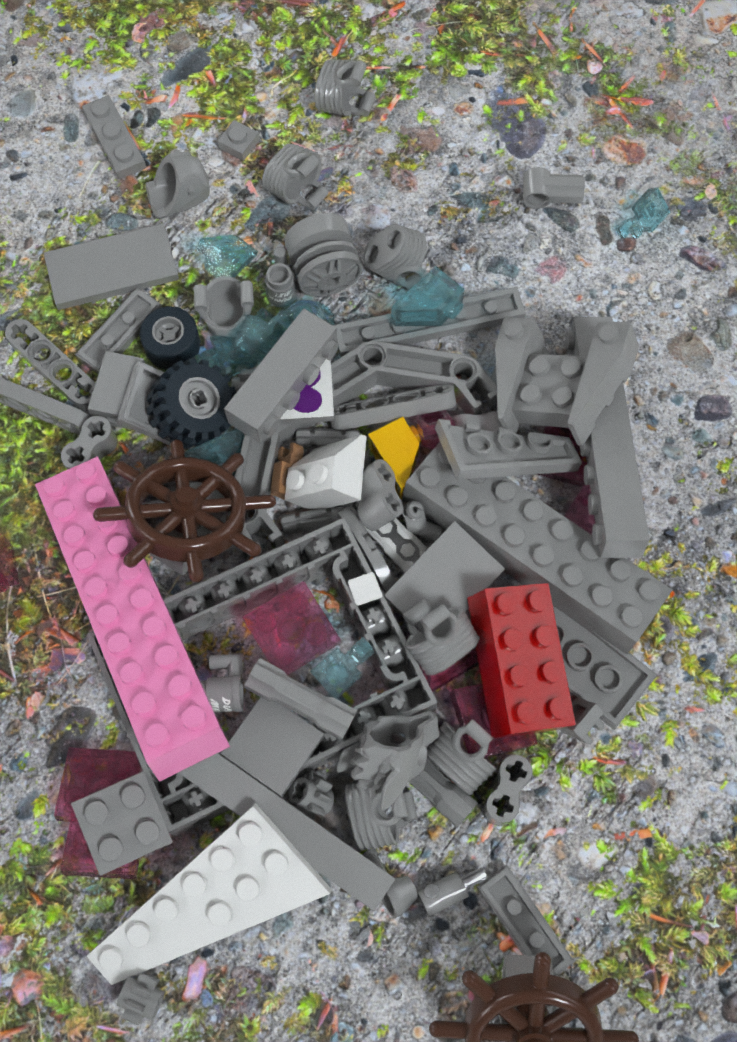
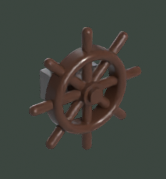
[93,439,276,583]
[429,952,639,1042]

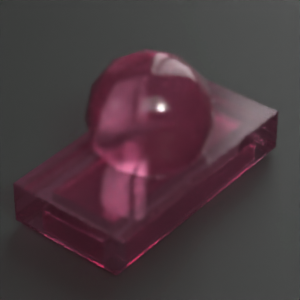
[409,410,455,450]

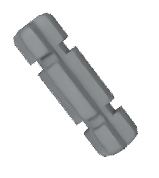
[296,428,360,448]
[281,506,345,534]

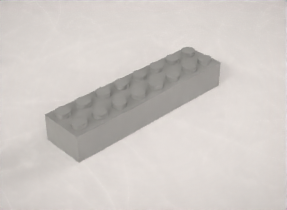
[402,442,672,655]

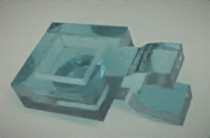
[615,187,671,239]
[310,637,375,699]

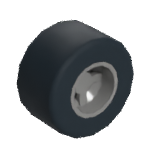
[140,306,201,369]

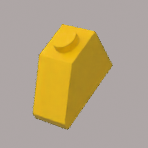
[368,417,421,500]

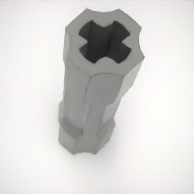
[244,658,357,741]
[390,733,478,828]

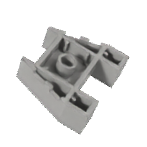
[495,318,639,446]

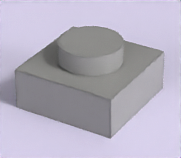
[218,120,260,161]

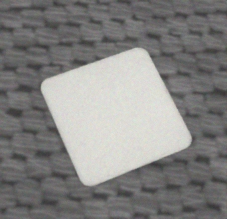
[348,572,382,606]

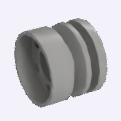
[284,213,362,297]

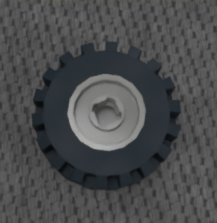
[146,358,237,449]

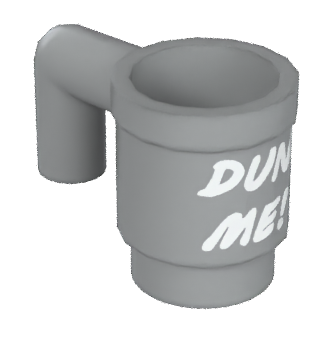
[265,246,297,307]
[201,654,244,712]

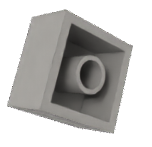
[71,771,173,876]

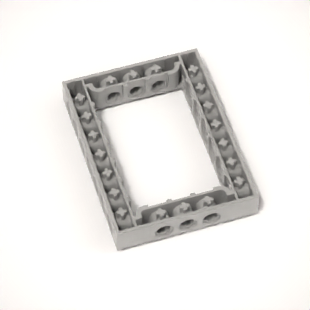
[86,518,438,837]

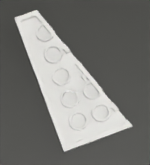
[87,803,332,985]

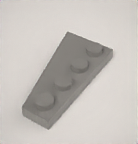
[435,419,582,480]

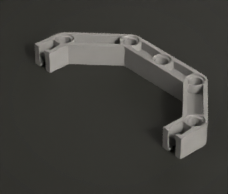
[228,341,497,558]

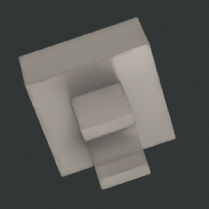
[559,698,604,745]

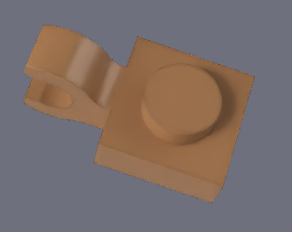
[270,442,304,500]

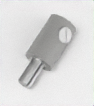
[417,867,487,917]

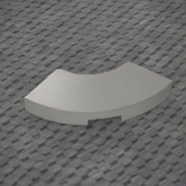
[338,507,396,592]

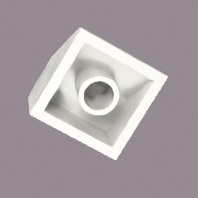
[285,434,367,510]

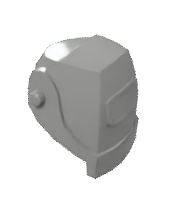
[145,150,210,219]

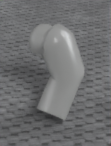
[402,500,442,542]

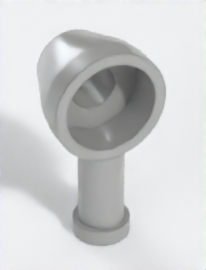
[362,848,418,918]

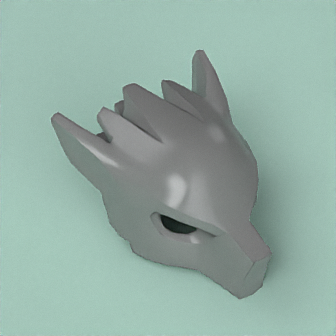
[336,711,439,811]

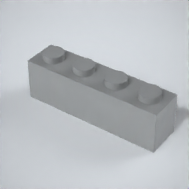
[224,308,339,444]

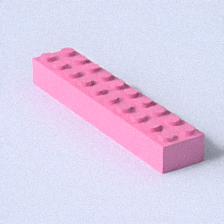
[35,456,230,782]

